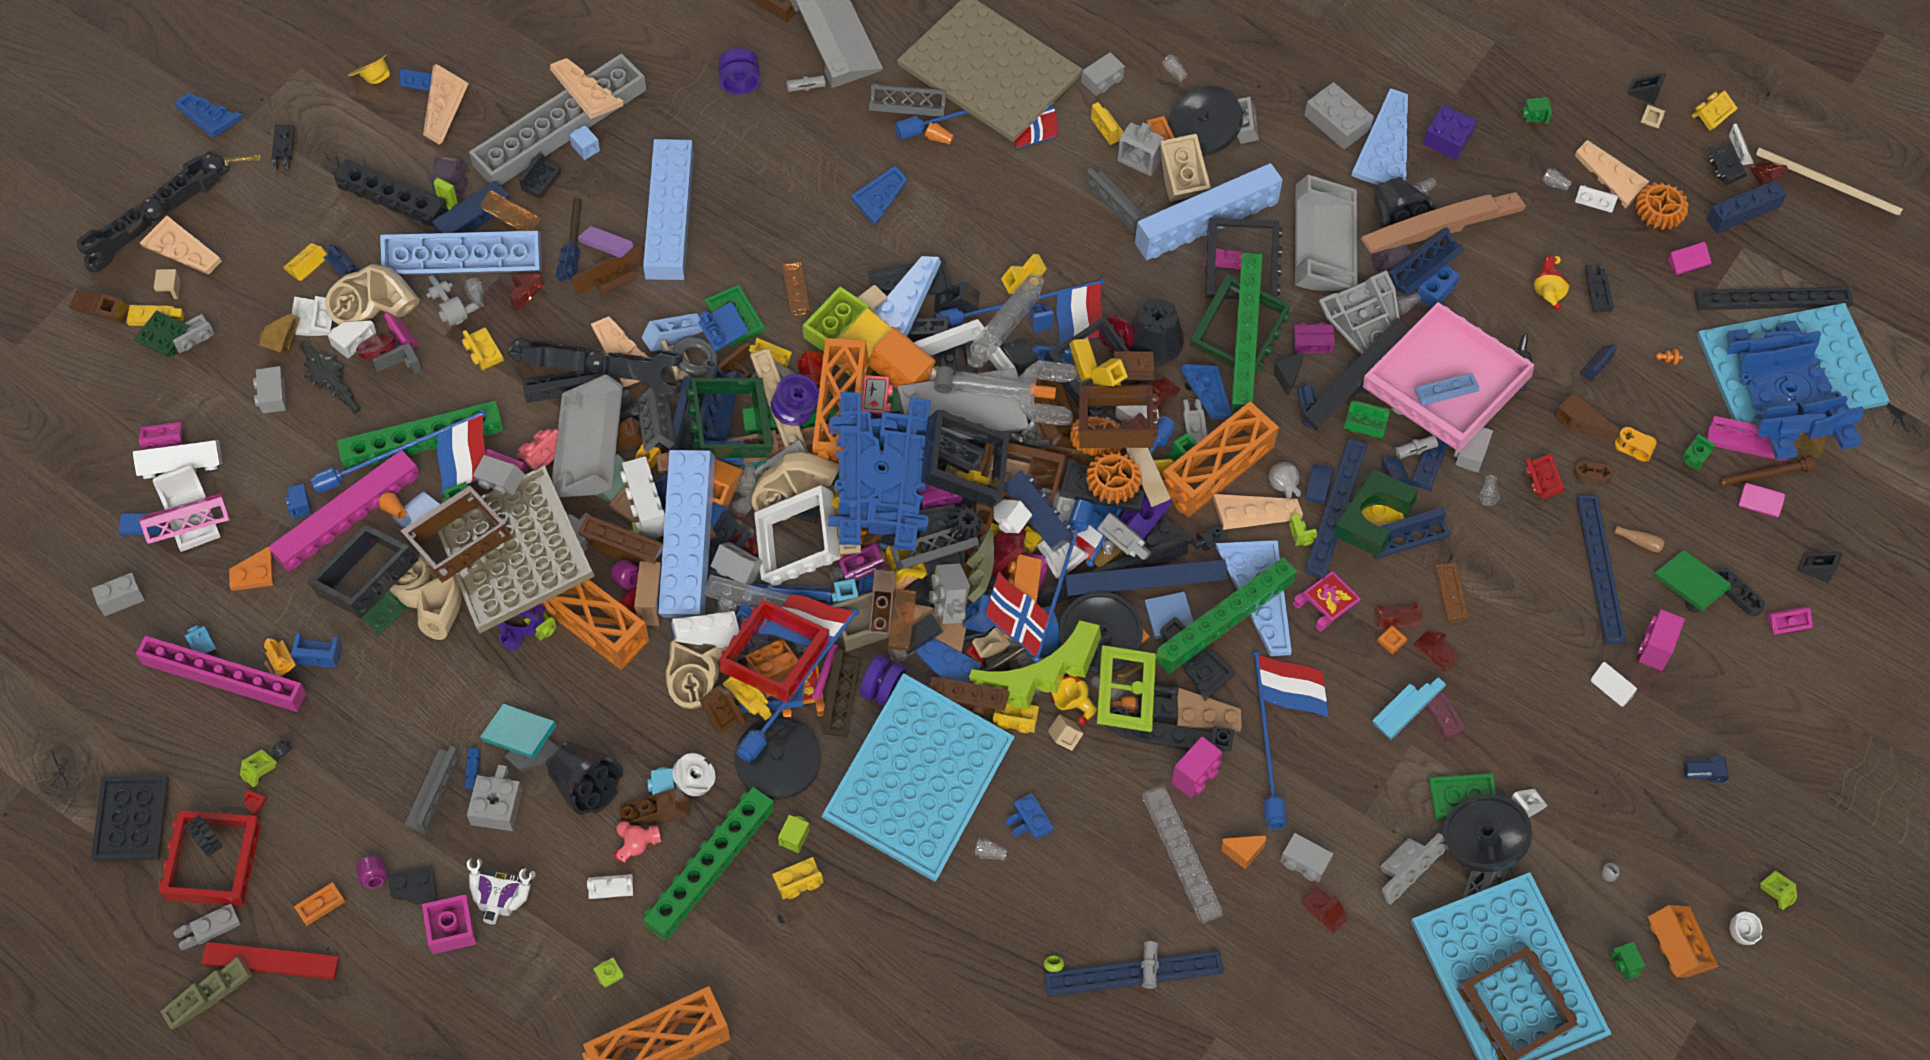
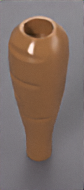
[1615,526,1665,553]

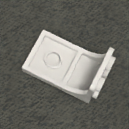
[153,466,221,552]

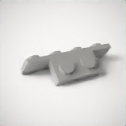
[1380,833,1446,905]

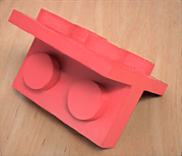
[516,428,559,471]

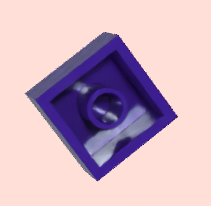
[1423,105,1477,160]

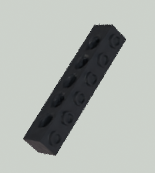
[334,159,448,227]

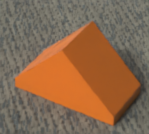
[1221,836,1266,869]

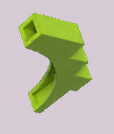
[969,621,1101,709]

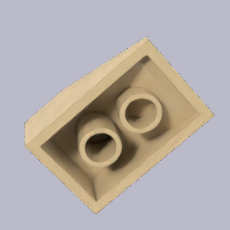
[1160,134,1211,202]

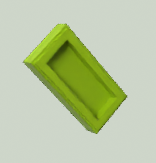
[433,178,458,210]

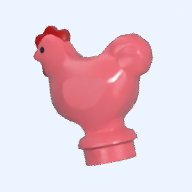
[614,821,661,863]

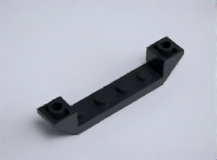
[1105,705,1235,752]

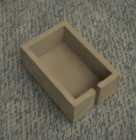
[831,592,905,652]

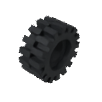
[184,815,223,857]

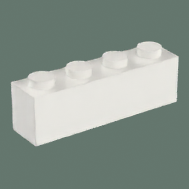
[133,440,223,479]

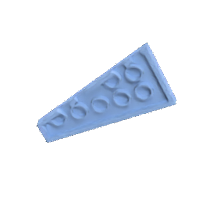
[1351,88,1408,185]
[874,256,941,337]
[1216,541,1292,656]

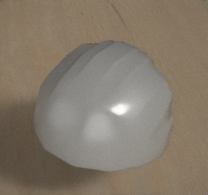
[1268,461,1301,499]

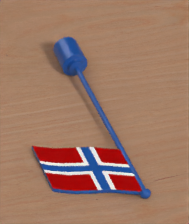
[894,104,1058,149]
[984,500,1094,663]

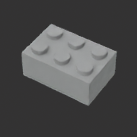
[1304,82,1374,150]

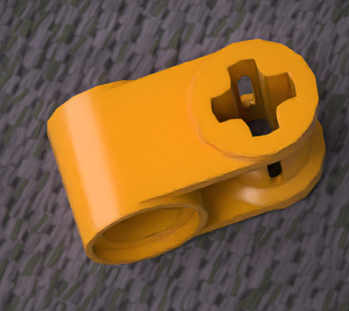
[1614,427,1657,462]

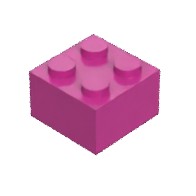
[1638,610,1685,671]
[1172,736,1222,799]
[422,894,477,954]

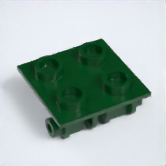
[133,310,190,357]
[356,591,408,635]

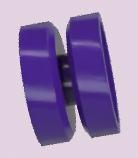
[718,48,761,95]
[770,374,819,426]
[860,654,907,707]

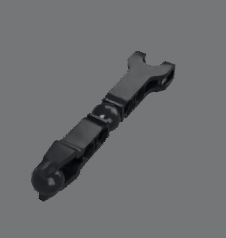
[77,151,230,272]
[506,338,683,395]

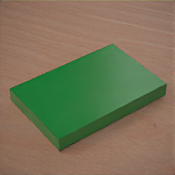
[704,284,766,347]
[1655,550,1731,611]
[1428,773,1497,820]

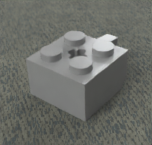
[1118,122,1164,176]
[929,564,970,624]
[467,765,522,831]

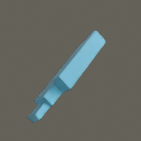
[1373,677,1446,740]

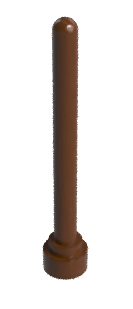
[1720,455,1815,486]

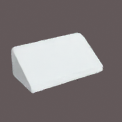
[1729,124,1753,165]
[1591,662,1637,707]

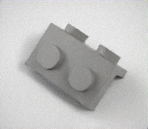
[173,314,215,354]

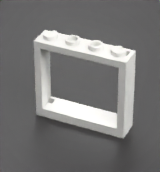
[914,319,1015,381]
[754,485,841,585]

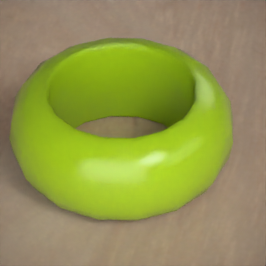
[1044,956,1064,972]

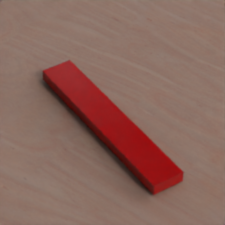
[201,942,340,980]

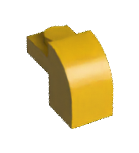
[1001,254,1047,294]
[1092,358,1128,386]

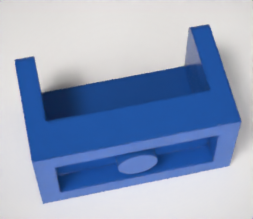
[291,633,342,668]

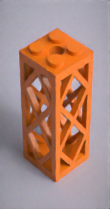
[812,338,869,464]
[1162,401,1279,517]
[540,580,649,670]
[582,986,730,1060]

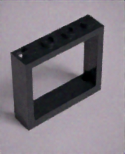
[1205,218,1283,300]
[1044,316,1149,417]
[921,409,1009,508]
[308,524,419,619]

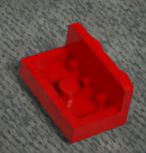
[797,350,824,387]
[1525,454,1566,500]

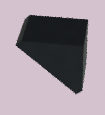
[1627,72,1666,104]
[1273,353,1304,396]
[1798,552,1843,584]

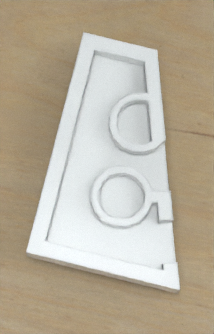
[672,611,743,651]

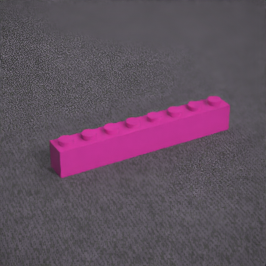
[269,450,420,573]
[136,636,306,712]

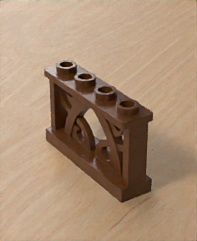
[1018,367,1077,454]
[578,515,663,567]

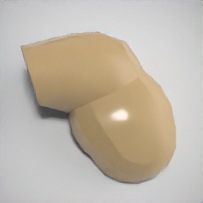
[325,264,420,324]
[752,452,839,521]
[389,557,462,640]
[665,638,728,709]

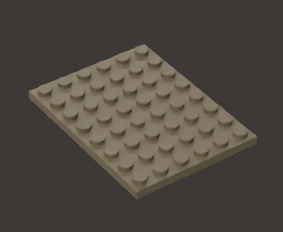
[897,0,1083,142]
[438,465,595,633]

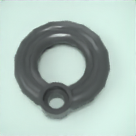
[673,337,719,376]

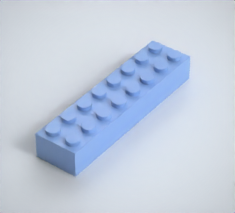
[643,139,694,280]
[1135,163,1283,260]
[380,231,542,275]
[658,450,715,618]

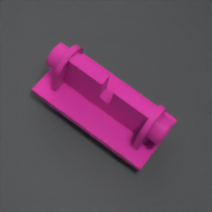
[1204,248,1242,270]

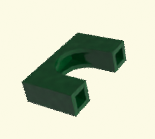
[1334,469,1418,558]

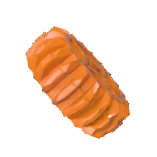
[1635,182,1689,230]
[1070,416,1123,457]
[1086,451,1142,504]

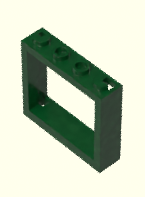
[1190,274,1292,374]
[685,378,773,458]

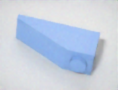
[641,313,703,352]

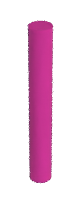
[812,644,838,700]

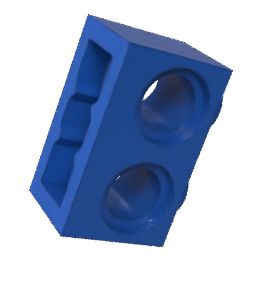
[1416,265,1460,308]

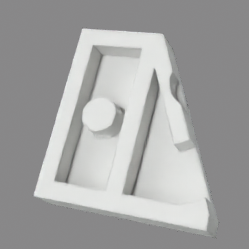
[1037,540,1089,579]

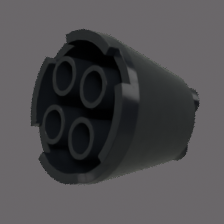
[1373,177,1437,229]
[1129,299,1184,366]
[546,741,623,816]

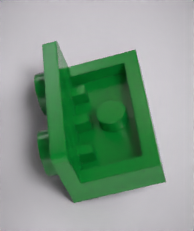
[1344,400,1390,439]

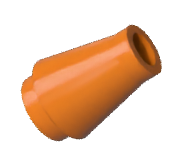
[925,122,954,145]
[378,492,407,520]

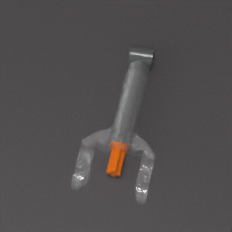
[934,361,1077,425]

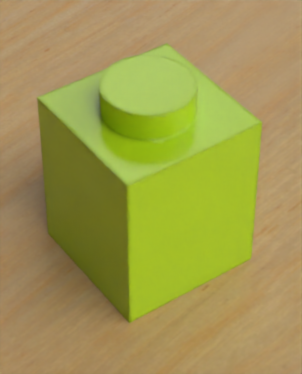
[778,815,810,853]

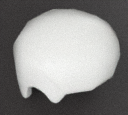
[1729,911,1763,945]

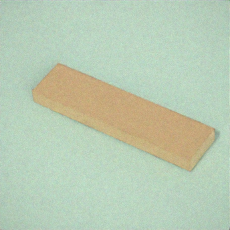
[1126,448,1171,507]

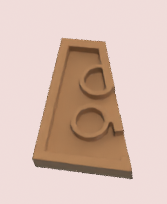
[904,603,966,653]
[1177,688,1241,732]

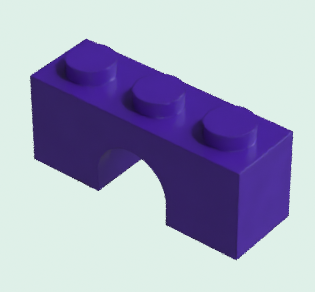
[1118,489,1173,540]

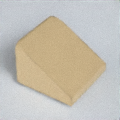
[1640,105,1665,129]

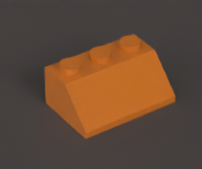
[868,328,936,389]
[1648,905,1718,978]

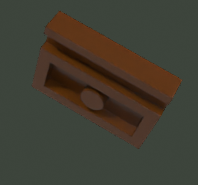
[1113,351,1155,382]

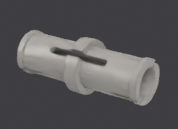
[786,75,825,92]
[1395,435,1438,459]
[1141,941,1159,989]

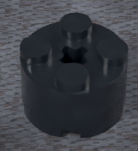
[999,337,1039,376]

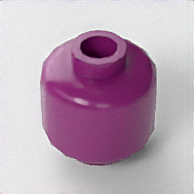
[611,560,639,590]
[356,856,388,889]

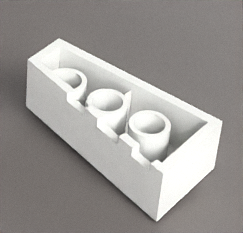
[620,456,665,539]

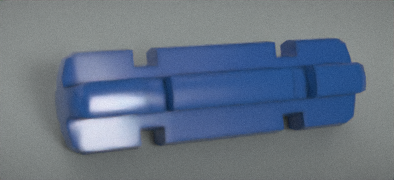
[465,748,480,789]

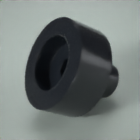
[1207,525,1227,547]
[1193,529,1214,551]

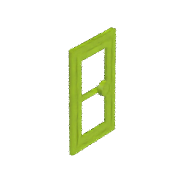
[1097,646,1156,732]

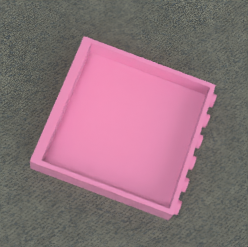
[1363,302,1534,452]

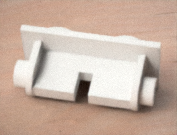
[1575,185,1618,213]
[587,874,633,899]

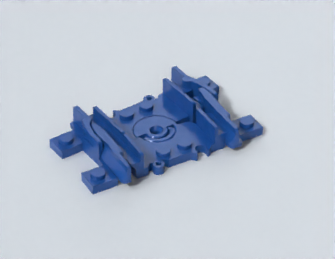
[1726,321,1864,460]
[827,392,931,551]

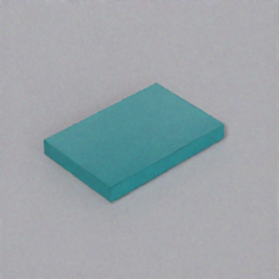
[480,704,557,759]

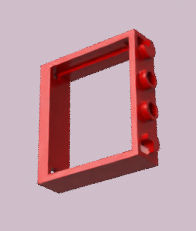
[718,599,830,703]
[159,810,262,906]

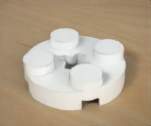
[672,753,715,796]

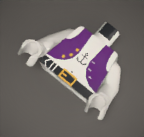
[467,858,535,925]

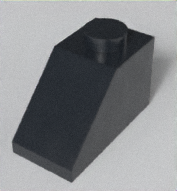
[934,281,980,314]

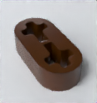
[1573,461,1614,484]

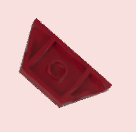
[966,521,1028,578]

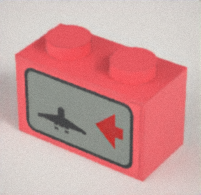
[861,375,893,417]

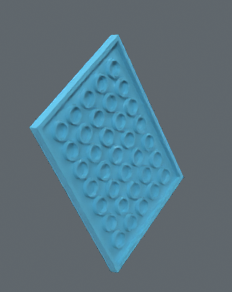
[1697,303,1890,431]
[821,673,1015,882]
[1411,872,1611,1060]

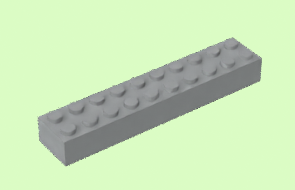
[469,53,646,186]

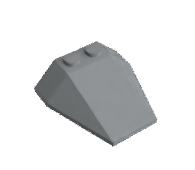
[1319,270,1400,355]

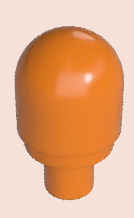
[1111,696,1136,713]

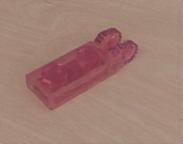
[1419,684,1466,740]

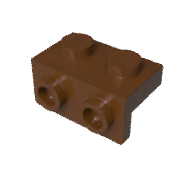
[699,686,745,734]

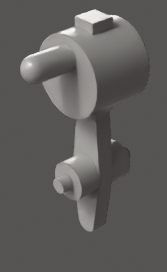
[426,275,478,327]

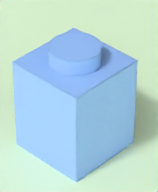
[569,125,600,160]

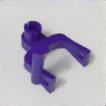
[497,604,546,651]

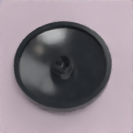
[1168,86,1243,156]
[1059,592,1143,674]
[735,718,821,800]
[1443,794,1532,872]

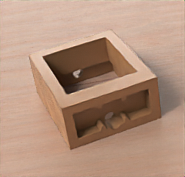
[634,561,661,626]

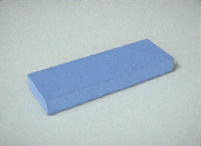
[1415,373,1479,406]

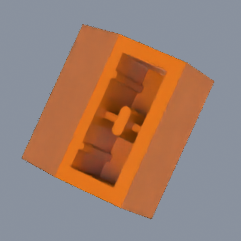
[712,459,744,508]
[745,638,799,698]

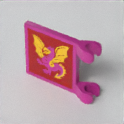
[1293,571,1361,632]

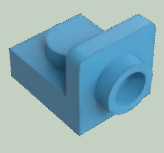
[185,625,216,654]

